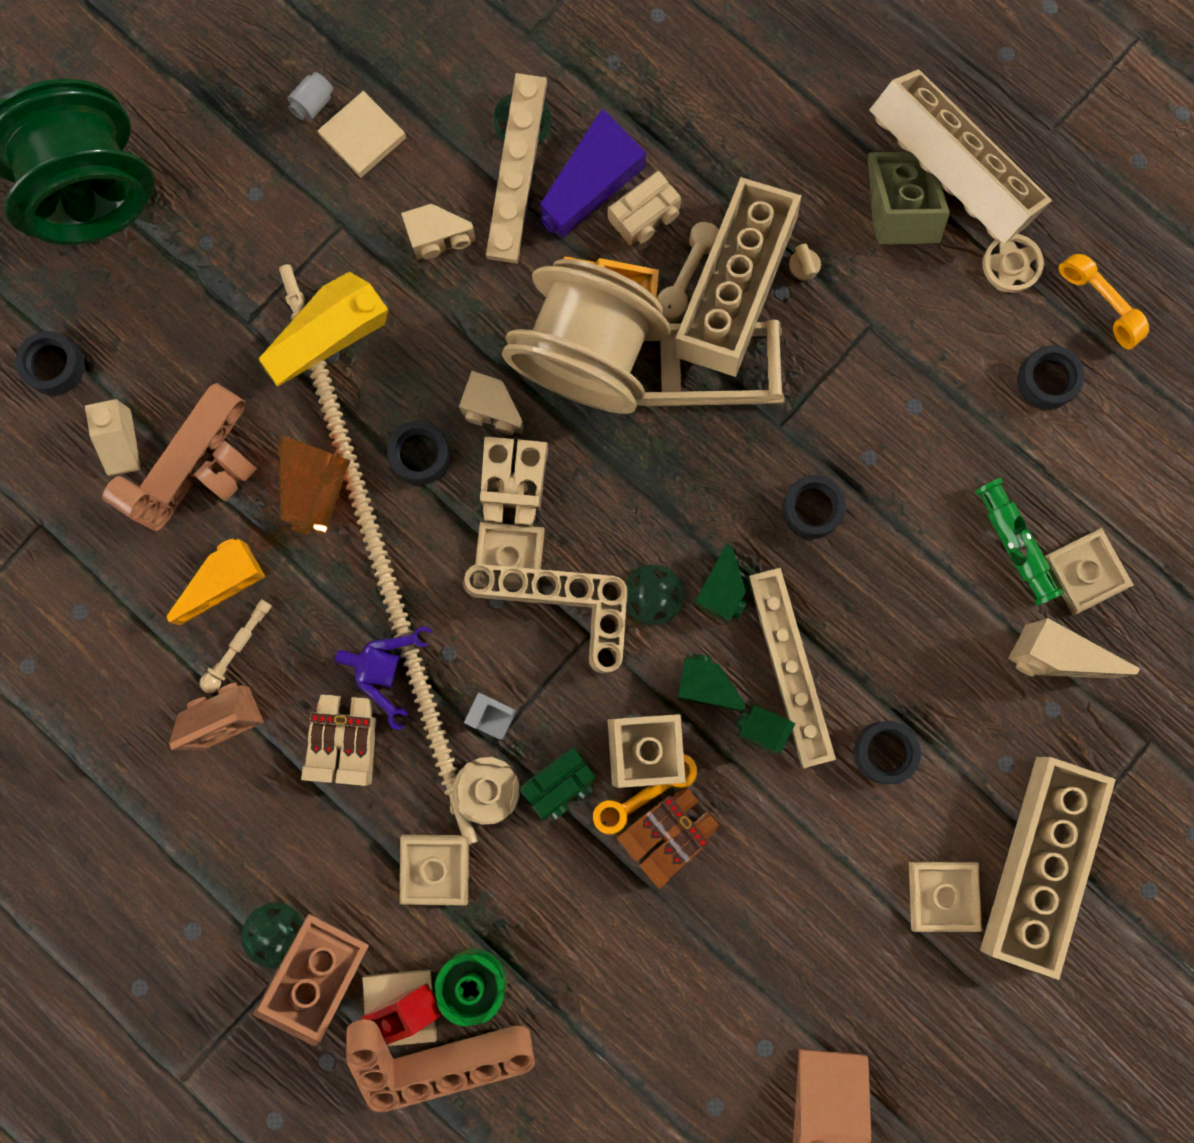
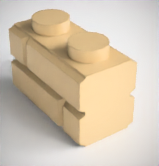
[608,171,681,246]

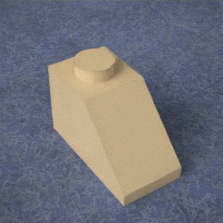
[85,399,141,477]

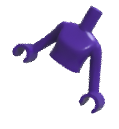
[335,626,433,730]

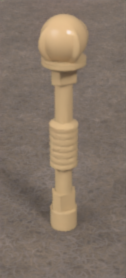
[200,599,272,693]

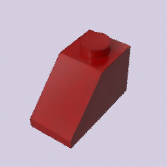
[361,983,442,1045]

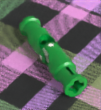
[975,477,1064,606]

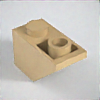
[401,204,476,260]
[459,371,524,435]

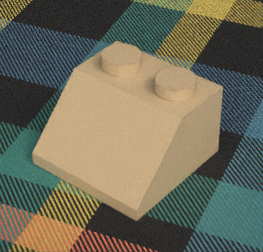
[607,714,685,788]

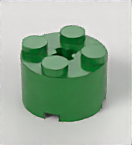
[435,948,507,1026]

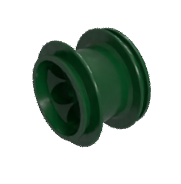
[0,79,155,245]

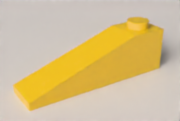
[259,272,388,387]

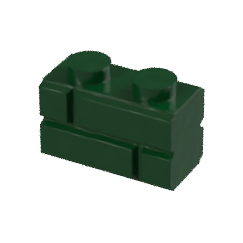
[519,746,597,821]

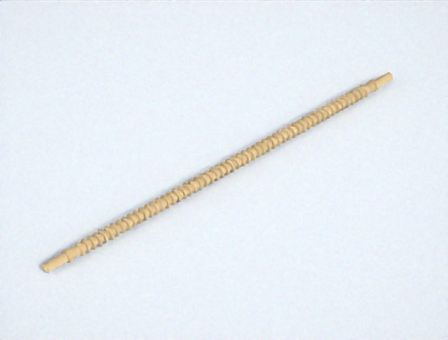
[279,264,478,845]

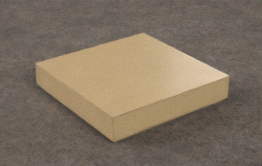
[317,91,406,178]
[473,522,545,592]
[1044,528,1134,615]
[400,835,469,905]
[909,862,982,932]
[362,969,437,1046]

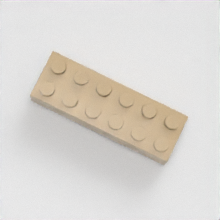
[869,69,1052,244]
[674,177,802,377]
[980,757,1116,980]

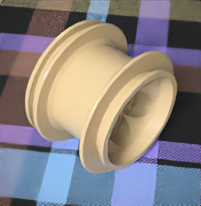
[502,259,671,414]

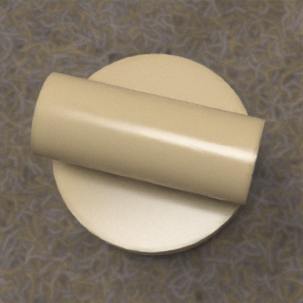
[789,243,821,281]

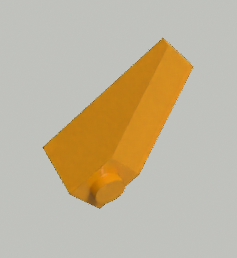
[166,539,265,626]

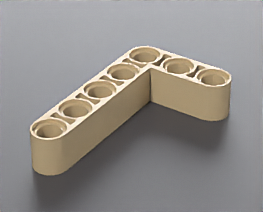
[463,564,627,674]

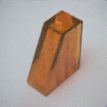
[280,436,351,536]

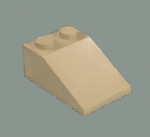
[1008,618,1140,679]

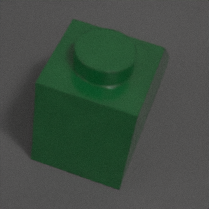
[693,544,747,624]
[676,654,745,712]
[735,705,796,754]

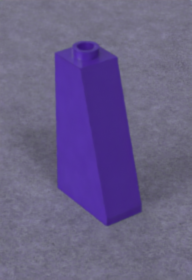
[541,109,646,238]

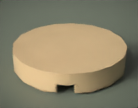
[453,757,520,825]

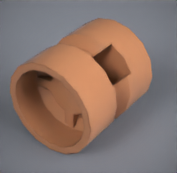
[194,441,257,502]

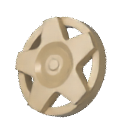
[982,234,1044,293]

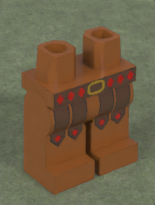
[617,787,719,889]

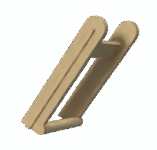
[636,320,785,406]

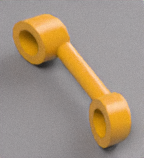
[1058,254,1149,350]
[593,754,697,835]

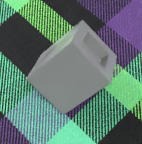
[464,692,516,740]

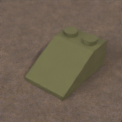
[868,152,950,245]

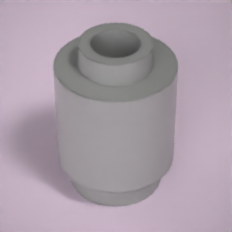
[287,72,333,121]

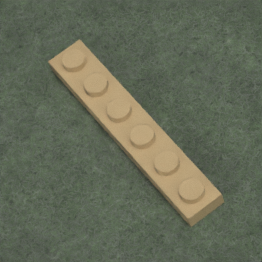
[486,73,547,264]
[748,568,836,768]

